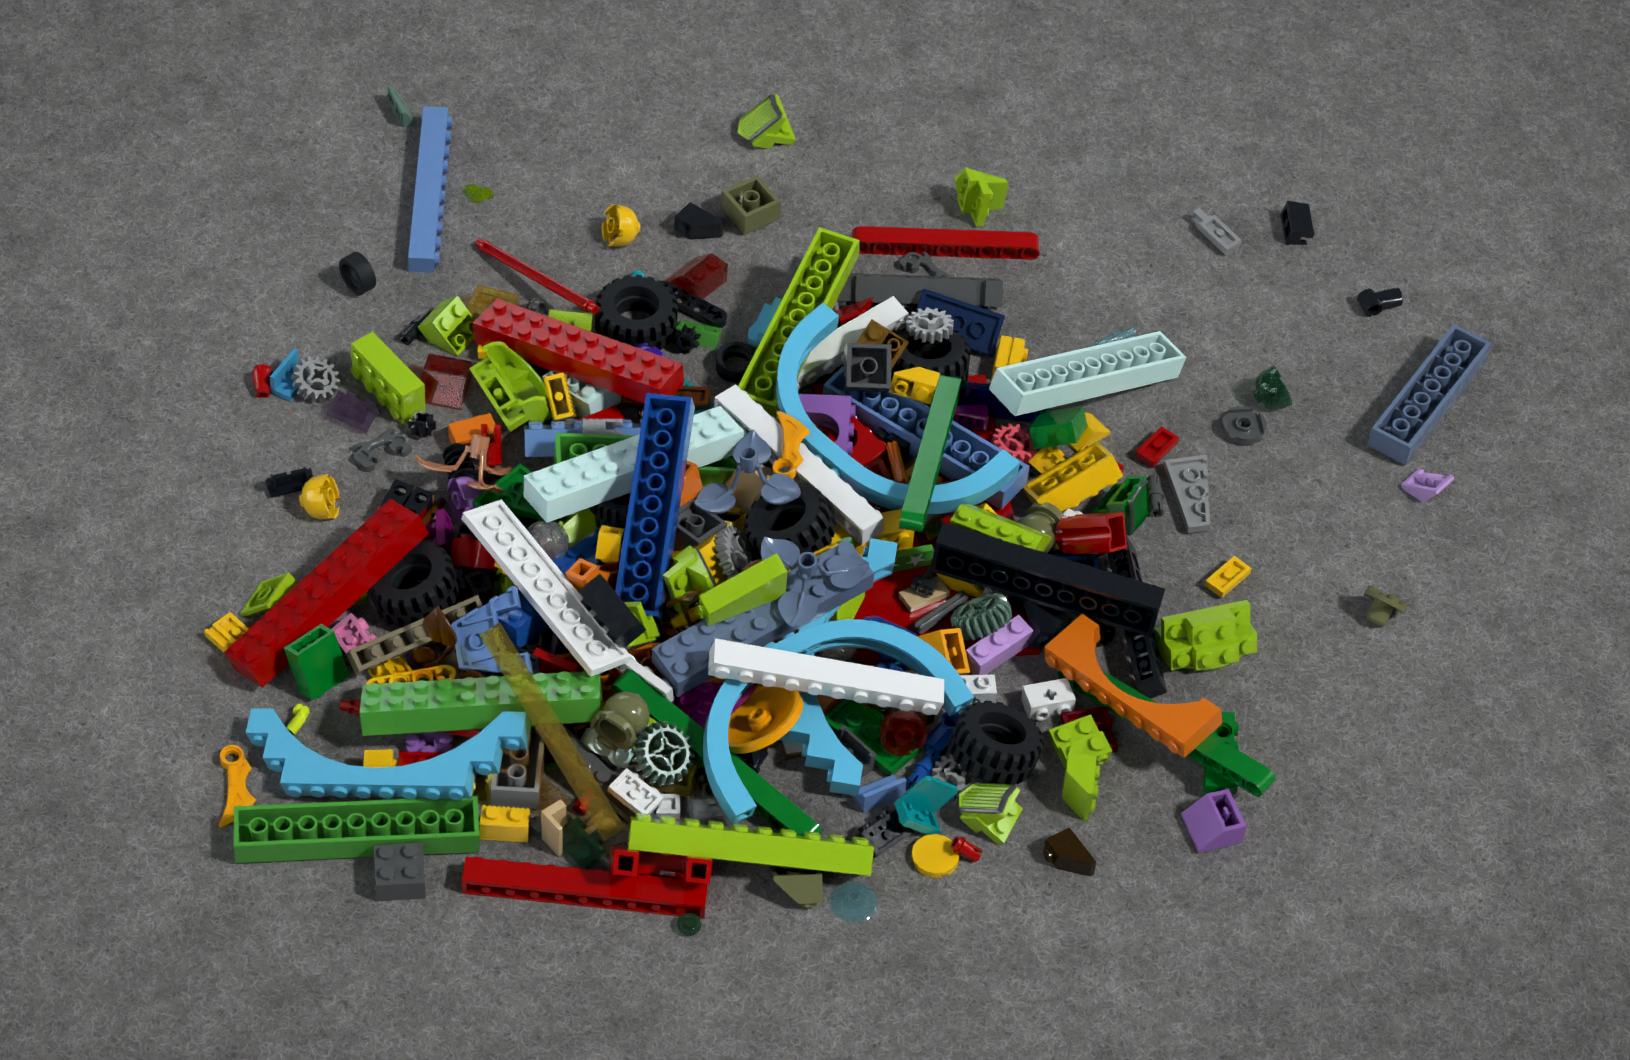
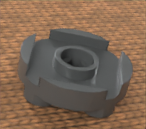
[1222,406,1266,445]

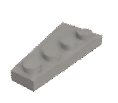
[1164,455,1210,533]

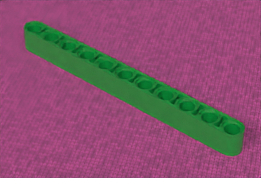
[899,375,962,532]
[611,669,822,835]
[1057,671,1276,797]

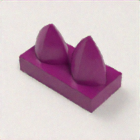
[426,508,454,558]

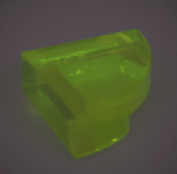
[465,184,494,204]

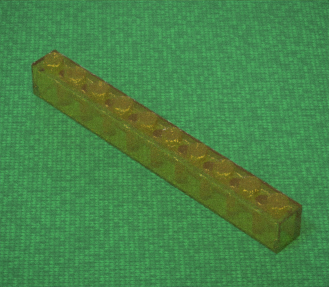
[480,623,626,842]

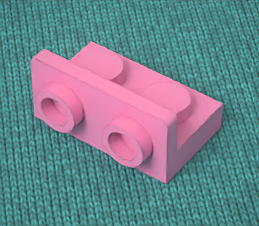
[331,613,377,654]

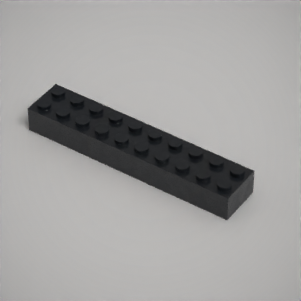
[930,522,1165,638]

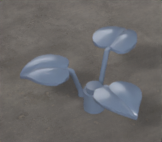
[694,429,801,514]
[761,537,869,627]

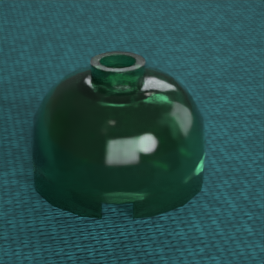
[1253,366,1292,410]

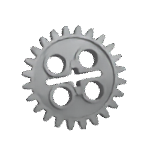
[714,526,759,580]

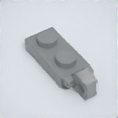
[1191,208,1242,255]

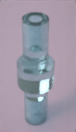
[1096,327,1137,345]

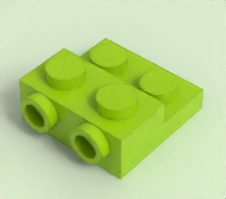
[1047,714,1112,769]

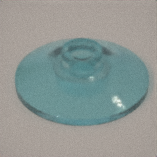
[829,881,878,923]

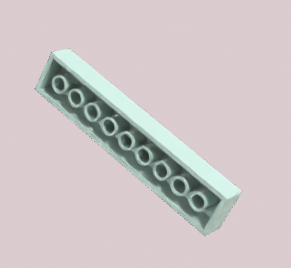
[989,331,1186,416]
[524,406,744,523]

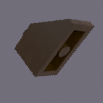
[1043,827,1096,876]

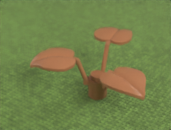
[415,434,512,494]

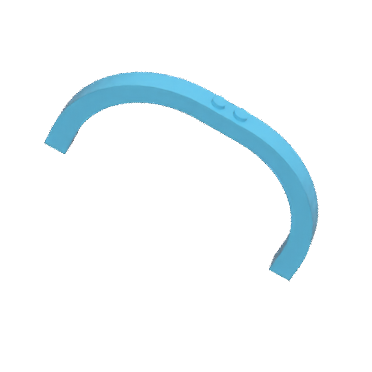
[776,303,1020,514]
[703,619,974,825]

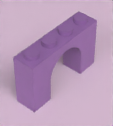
[799,394,856,455]

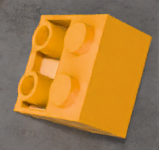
[916,628,970,675]

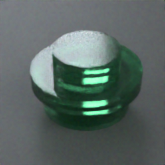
[677,913,702,936]

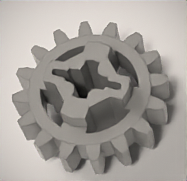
[906,307,954,343]
[291,356,340,403]
[931,753,983,801]

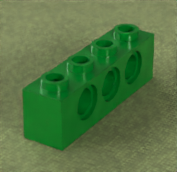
[1203,712,1239,796]

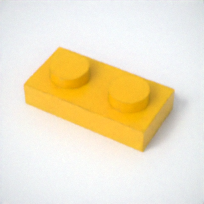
[1204,556,1252,598]

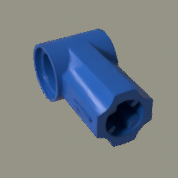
[922,712,959,756]

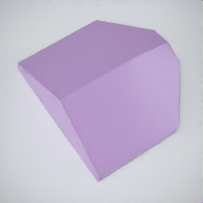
[1401,469,1454,502]

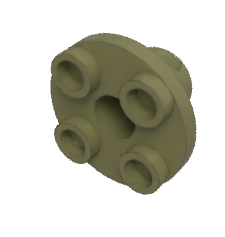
[1363,585,1408,626]

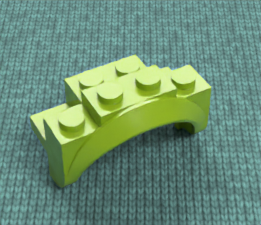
[469,341,553,432]
[1154,600,1257,671]

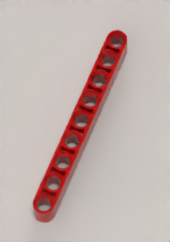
[851,226,1040,260]

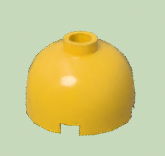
[602,204,640,247]
[299,474,340,520]

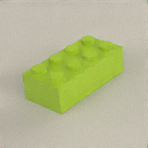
[350,331,425,425]

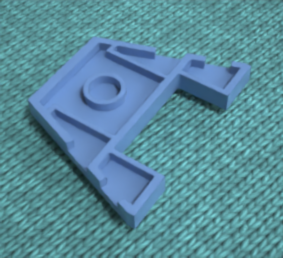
[451,586,533,675]

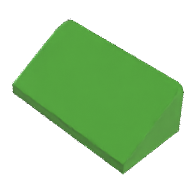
[674,320,722,349]

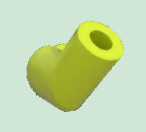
[286,703,310,735]

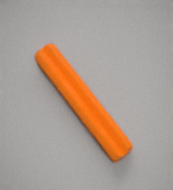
[886,440,908,484]

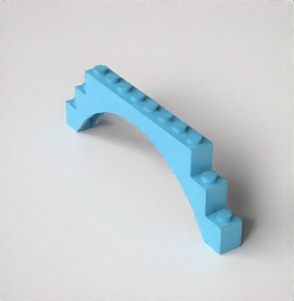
[780,538,898,796]
[246,708,531,800]

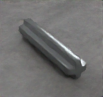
[913,591,969,634]

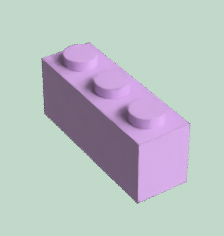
[966,615,1034,675]

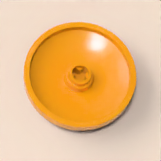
[728,684,803,754]

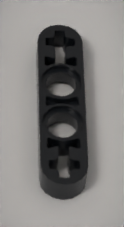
[661,281,727,328]

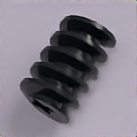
[442,443,478,481]

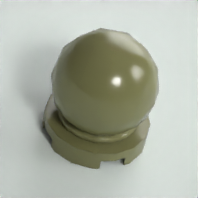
[1017,502,1064,553]
[590,691,650,752]

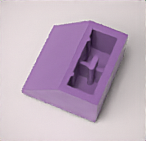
[1181,788,1246,853]

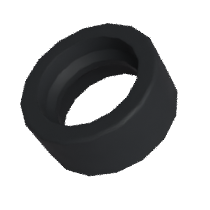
[339,252,376,295]
[715,341,755,383]

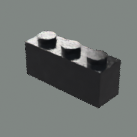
[578,573,646,648]

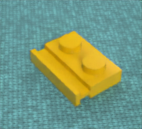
[204,612,249,653]

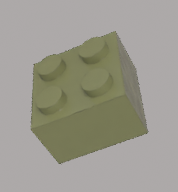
[721,175,781,235]

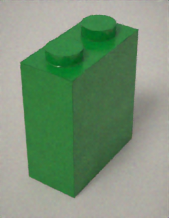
[1029,406,1088,449]
[284,624,349,700]

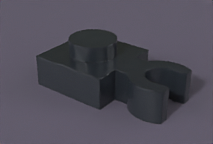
[874,427,910,460]

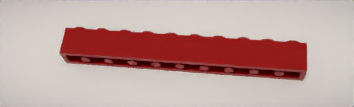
[462,857,708,919]

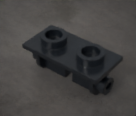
[265,467,313,498]

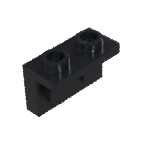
[855,809,913,858]

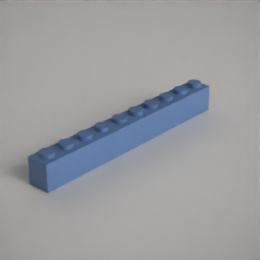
[408,106,452,273]

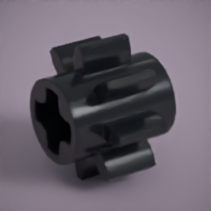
[673,324,701,353]
[408,411,436,439]

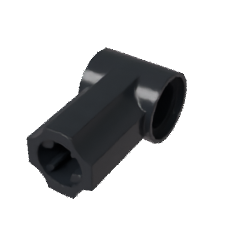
[1357,288,1403,317]

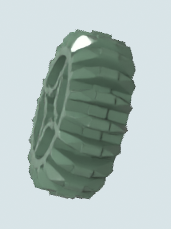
[950,593,1012,641]
[630,721,695,786]

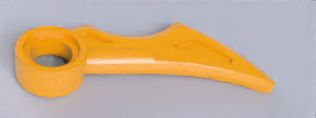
[772,411,810,479]
[219,745,257,828]

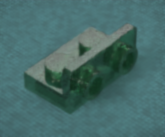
[563,815,606,869]

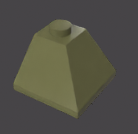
[770,867,823,908]

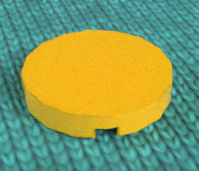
[911,834,960,878]

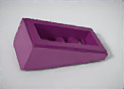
[953,405,989,431]

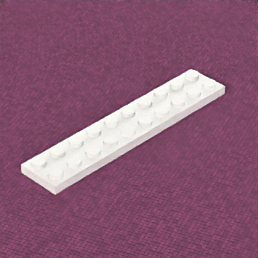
[462,499,631,677]

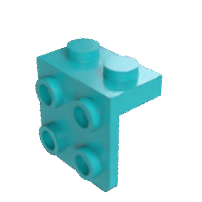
[894,776,958,835]

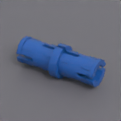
[906,749,941,789]

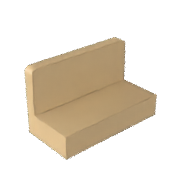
[541,799,566,857]

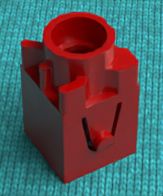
[1055,512,1127,556]

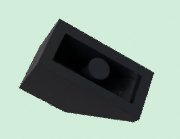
[674,202,724,240]

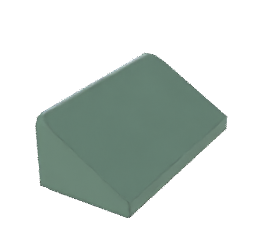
[387,85,416,127]

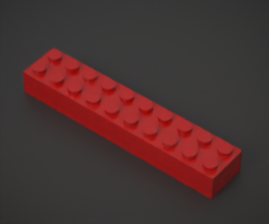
[473,299,684,404]
[224,499,429,688]

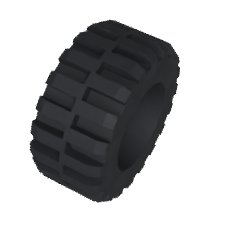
[595,275,678,350]
[891,327,970,397]
[744,483,836,559]
[368,541,460,628]
[949,701,1044,785]

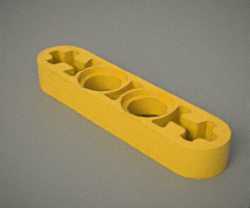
[366,665,456,685]

